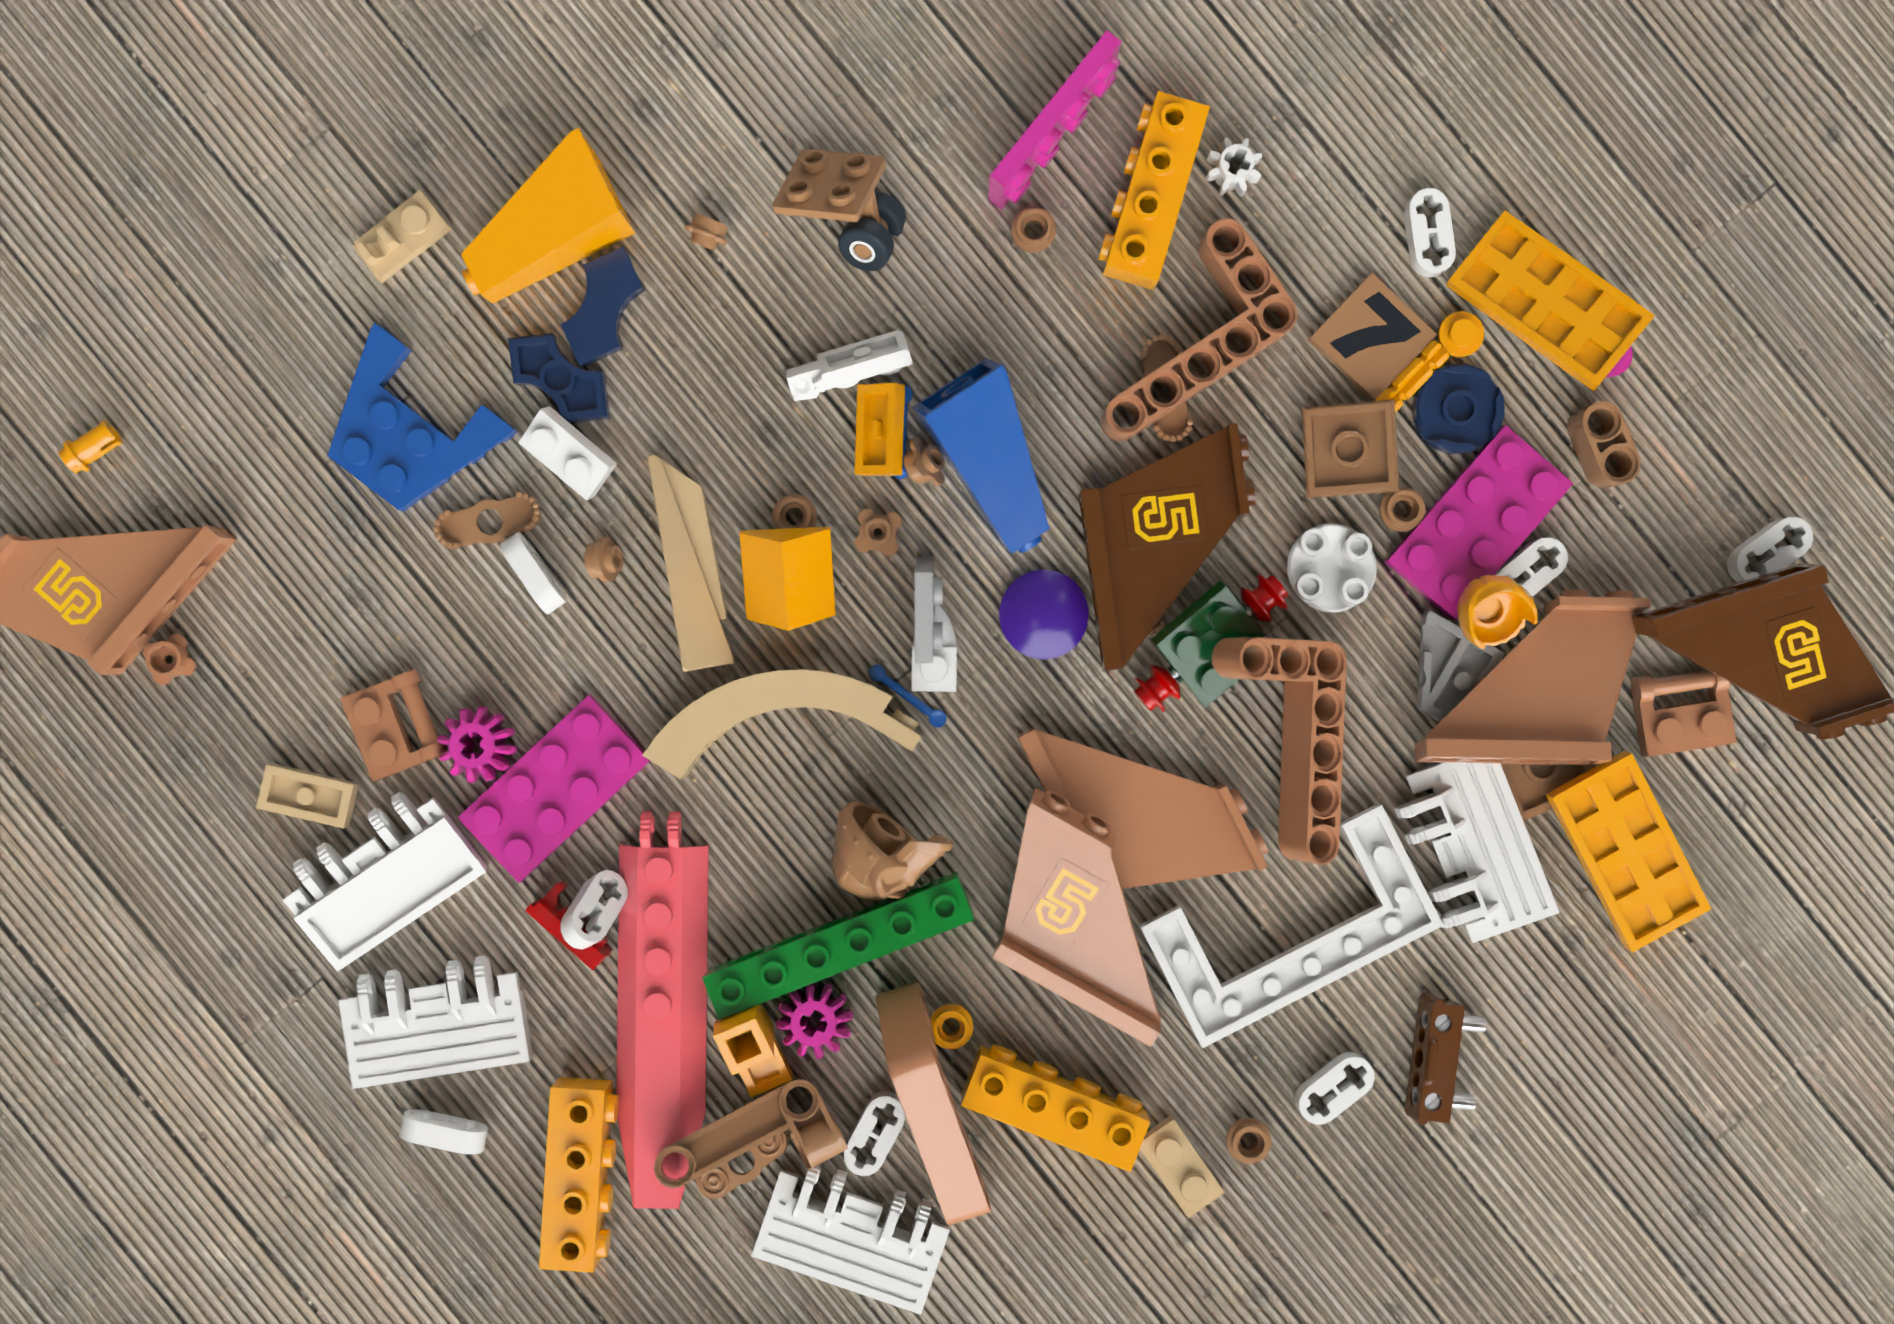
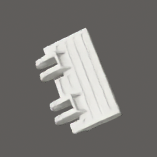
[1395,762,1560,943]
[283,792,488,972]
[338,955,533,1089]
[751,1164,950,1315]

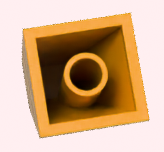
[461,128,636,304]

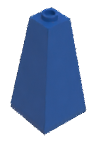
[912,358,1050,554]

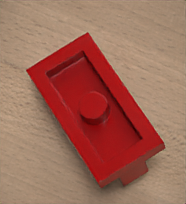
[525,881,613,971]

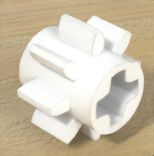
[1206,137,1262,197]

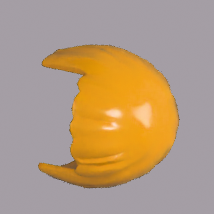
[1457,575,1538,649]

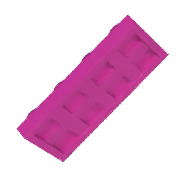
[988,30,1122,210]
[1384,425,1574,620]
[458,695,651,883]

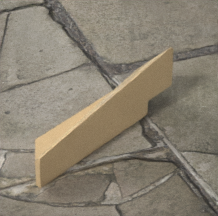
[648,455,735,672]

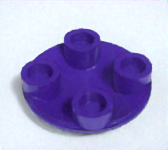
[999,570,1089,659]

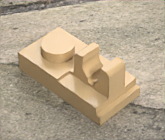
[352,190,452,283]

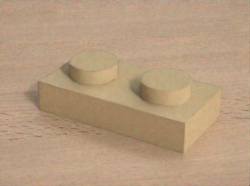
[256,763,359,829]
[1140,1115,1225,1218]

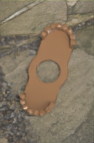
[1140,334,1193,442]
[433,492,541,549]
[695,1129,791,1199]

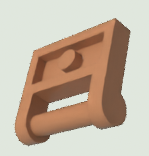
[340,669,448,782]
[1631,670,1737,757]

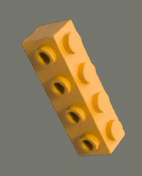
[1098,91,1210,290]
[961,1044,1151,1172]
[539,1077,619,1273]

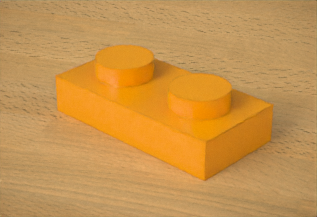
[854,383,905,476]

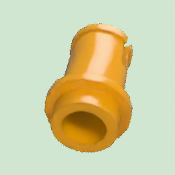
[58,420,123,473]

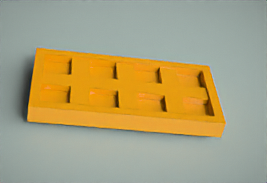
[1446,210,1655,391]
[1545,751,1712,953]

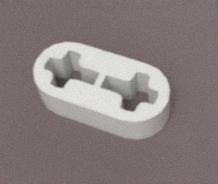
[1404,188,1456,278]
[1727,517,1813,583]
[499,531,567,614]
[1495,537,1568,597]
[561,870,628,949]
[1295,1052,1375,1125]
[844,1091,906,1176]
[399,1109,488,1154]

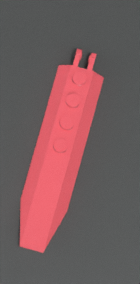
[616,811,709,1209]

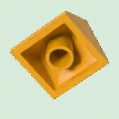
[739,527,836,631]

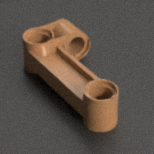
[654,1079,848,1188]

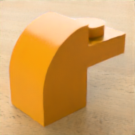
[713,1004,793,1097]

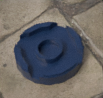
[1412,364,1505,454]

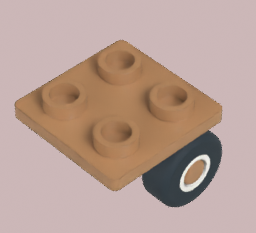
[772,149,906,271]

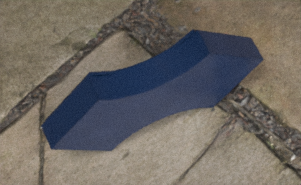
[561,246,644,368]
[508,333,611,424]

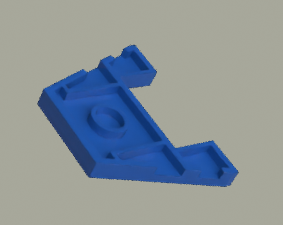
[327,323,518,512]

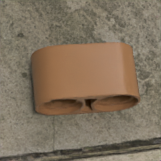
[1567,401,1641,488]

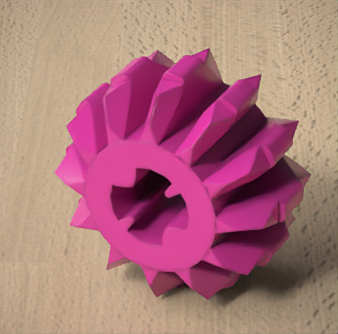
[437,706,517,783]
[776,982,854,1059]

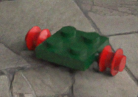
[1133,574,1288,713]

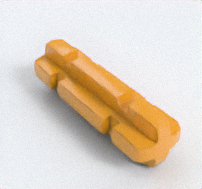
[1374,340,1449,412]

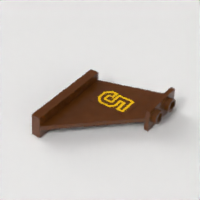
[1078,423,1255,672]
[1632,563,1894,739]

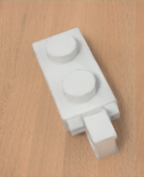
[785,329,913,401]

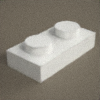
[518,406,617,501]

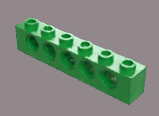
[702,871,975,1020]

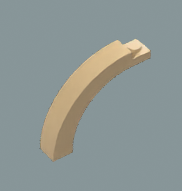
[642,669,923,780]

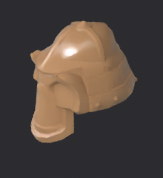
[832,801,954,901]

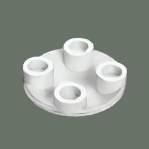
[1287,523,1377,613]

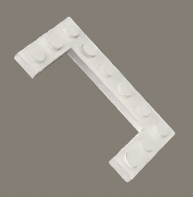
[1139,804,1444,1048]

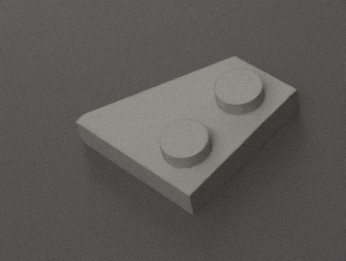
[915,556,943,663]
[1417,610,1505,721]

